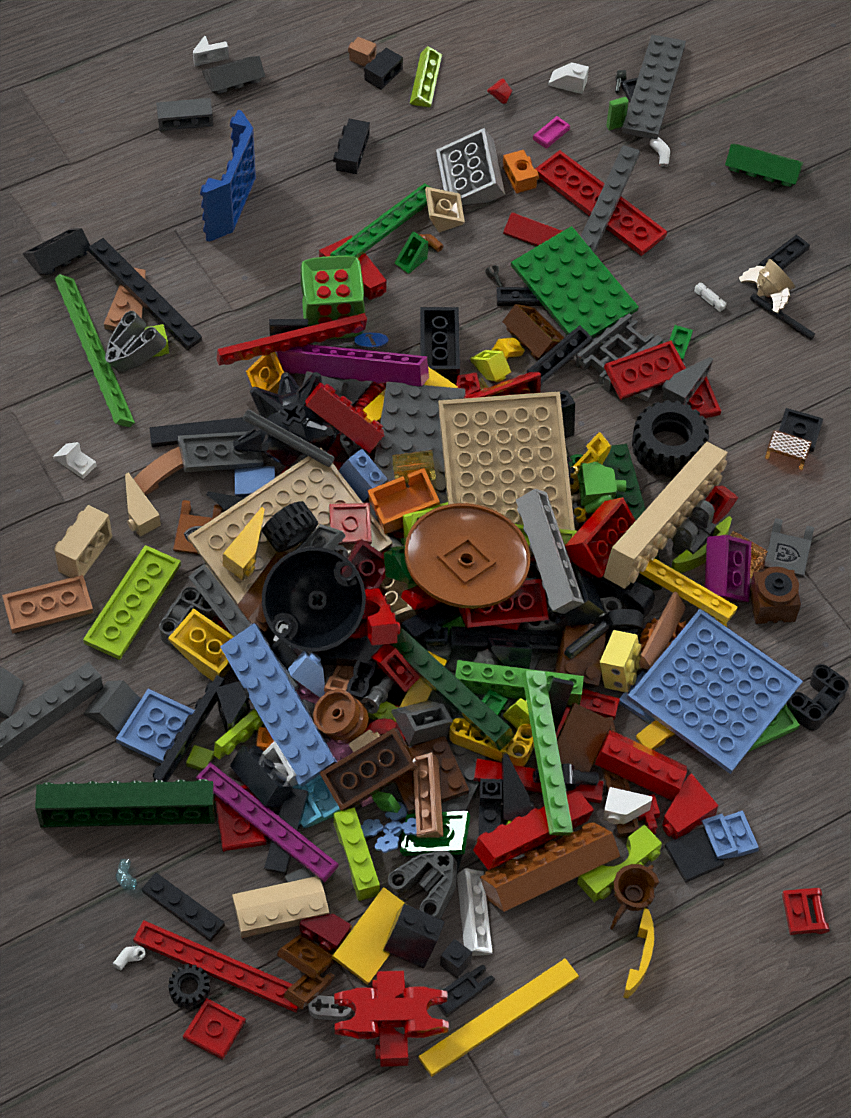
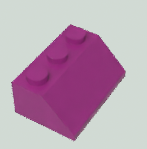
[704,535,752,602]

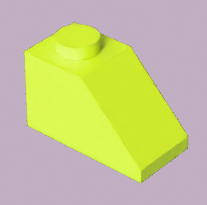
[470,350,511,382]

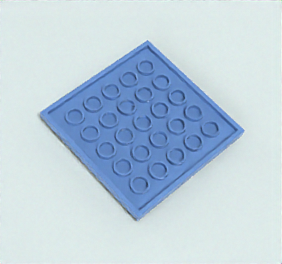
[627,609,803,774]

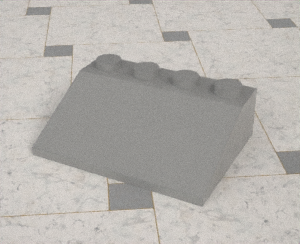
[436,128,505,205]

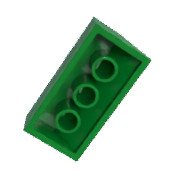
[725,143,804,187]

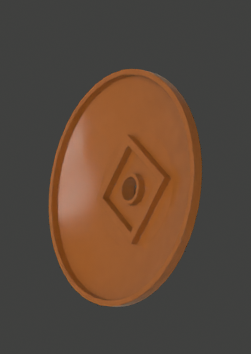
[404,503,530,609]

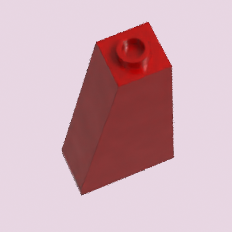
[319,235,387,300]

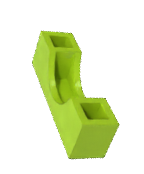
[334,808,380,901]
[577,825,662,903]

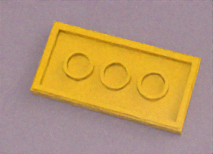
[331,887,407,985]

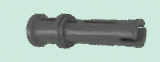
[361,675,396,714]

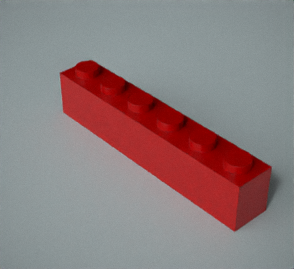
[473,790,594,870]

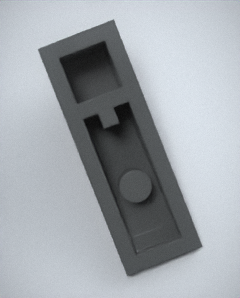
[662,357,713,405]

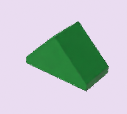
[395,231,428,274]

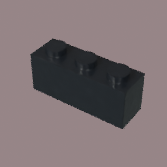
[333,118,370,174]
[230,745,292,807]

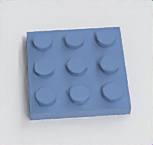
[116,689,195,764]

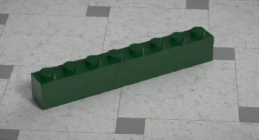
[390,627,515,751]

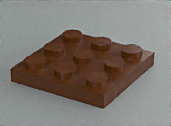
[395,736,469,815]

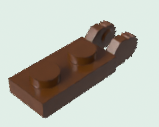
[284,972,335,1009]

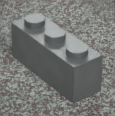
[156,98,213,131]

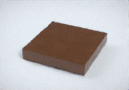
[277,934,335,979]

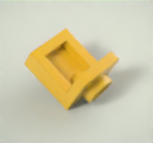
[492,338,525,360]

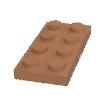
[2,575,93,634]

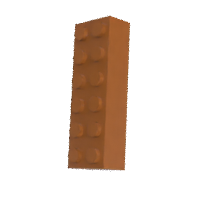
[480,823,620,912]

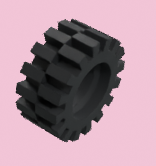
[168,964,210,1009]

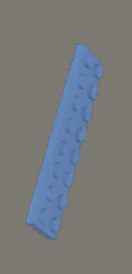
[220,623,337,786]

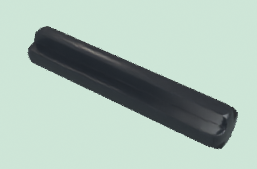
[564,620,609,659]

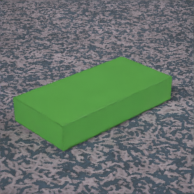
[606,97,629,130]

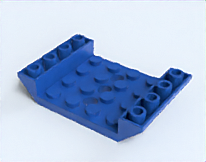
[200,110,256,242]

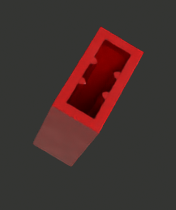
[662,773,719,839]

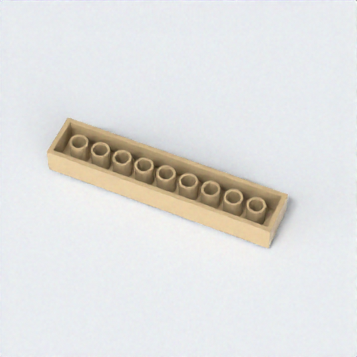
[604,442,728,589]

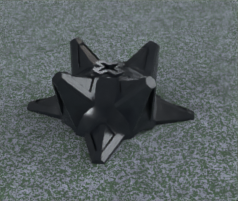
[233,372,341,467]

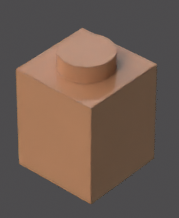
[348,37,376,67]

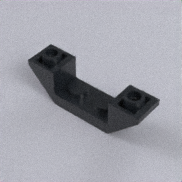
[478,778,502,858]

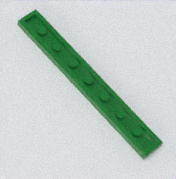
[330,183,431,258]

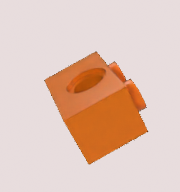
[502,150,539,193]

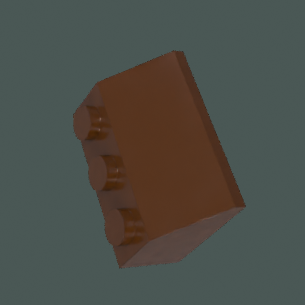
[502,304,565,360]

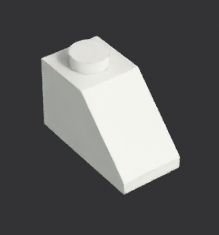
[548,63,589,94]
[603,787,652,824]

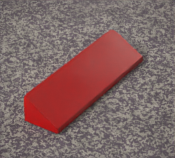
[503,213,562,246]

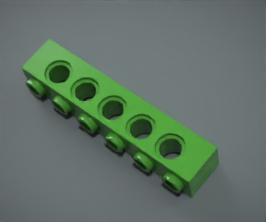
[455,660,584,706]

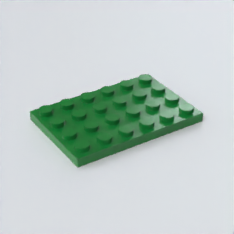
[511,226,639,338]

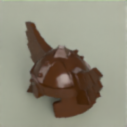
[610,864,659,930]

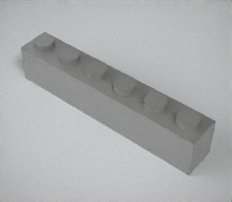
[516,489,584,614]

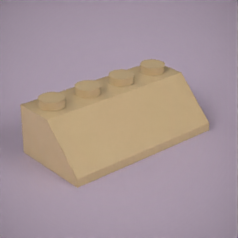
[232,876,329,938]

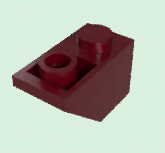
[299,913,352,953]

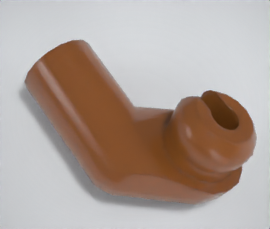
[419,234,444,252]

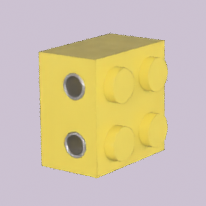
[600,630,642,693]

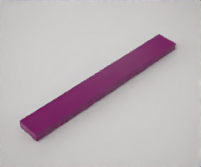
[196,762,339,883]

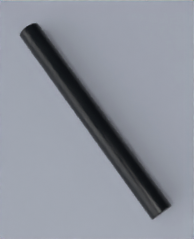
[750,293,815,340]

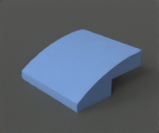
[235,466,275,498]
[702,811,759,859]

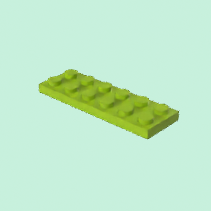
[83,545,181,660]

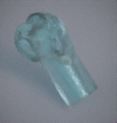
[116,859,137,890]

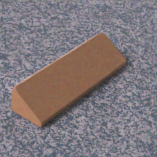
[639,592,685,670]
[413,753,443,837]

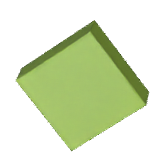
[186,745,214,771]

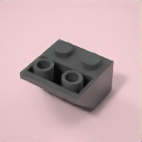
[391,700,453,746]

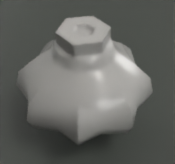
[473,649,499,665]

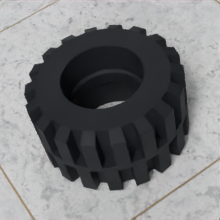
[262,501,318,552]

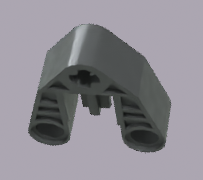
[105,311,167,372]
[388,851,457,919]

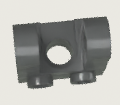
[672,500,716,555]

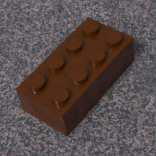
[320,728,420,811]

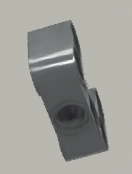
[159,587,218,649]

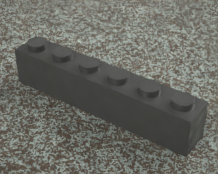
[0,662,103,761]

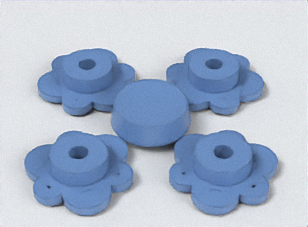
[361,802,417,853]

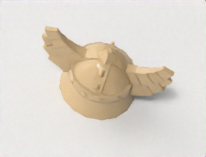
[739,259,795,313]

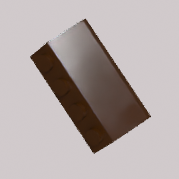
[238,551,288,637]

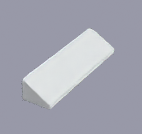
[457,868,492,956]

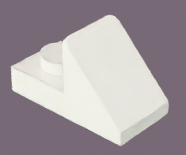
[193,36,229,66]
[53,442,96,479]

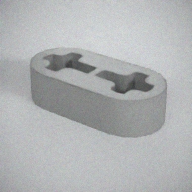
[308,996,351,1021]

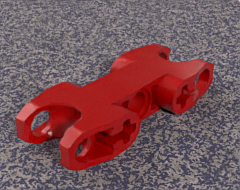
[334,987,449,1039]

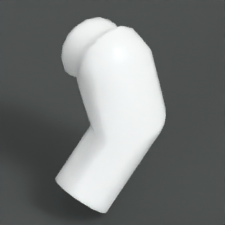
[113,946,146,971]

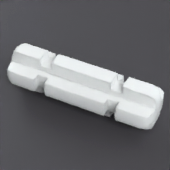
[694,283,726,312]

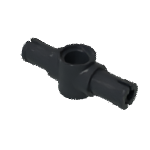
[533,764,599,791]

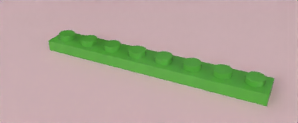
[522,670,573,835]

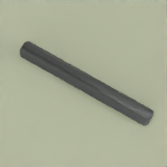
[243,410,334,467]

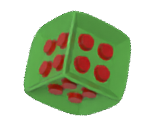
[300,256,365,340]

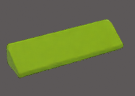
[410,46,442,107]

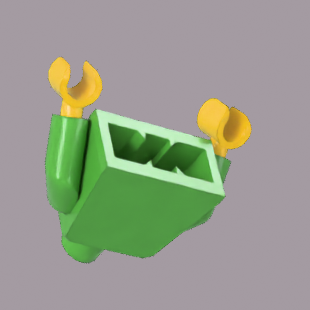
[571,461,626,523]

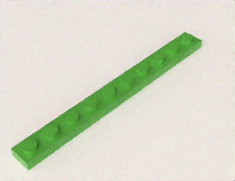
[55,274,135,427]

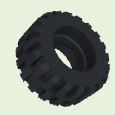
[632,400,709,477]

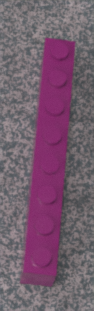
[277,344,429,387]

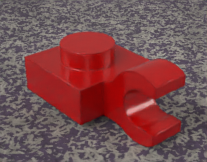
[637,794,660,834]

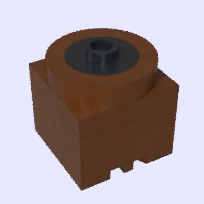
[750,567,801,624]

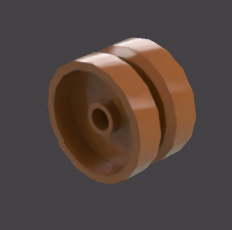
[313,689,369,744]

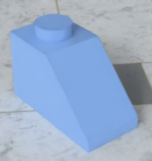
[288,651,325,698]

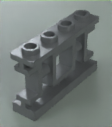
[576,314,663,393]

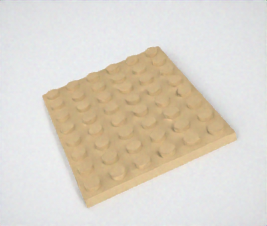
[438,392,575,562]
[188,448,393,605]

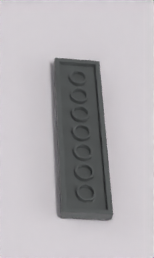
[622,35,686,139]

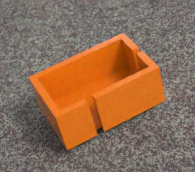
[368,468,440,534]

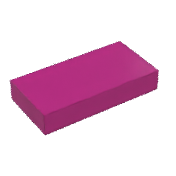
[533,116,570,149]

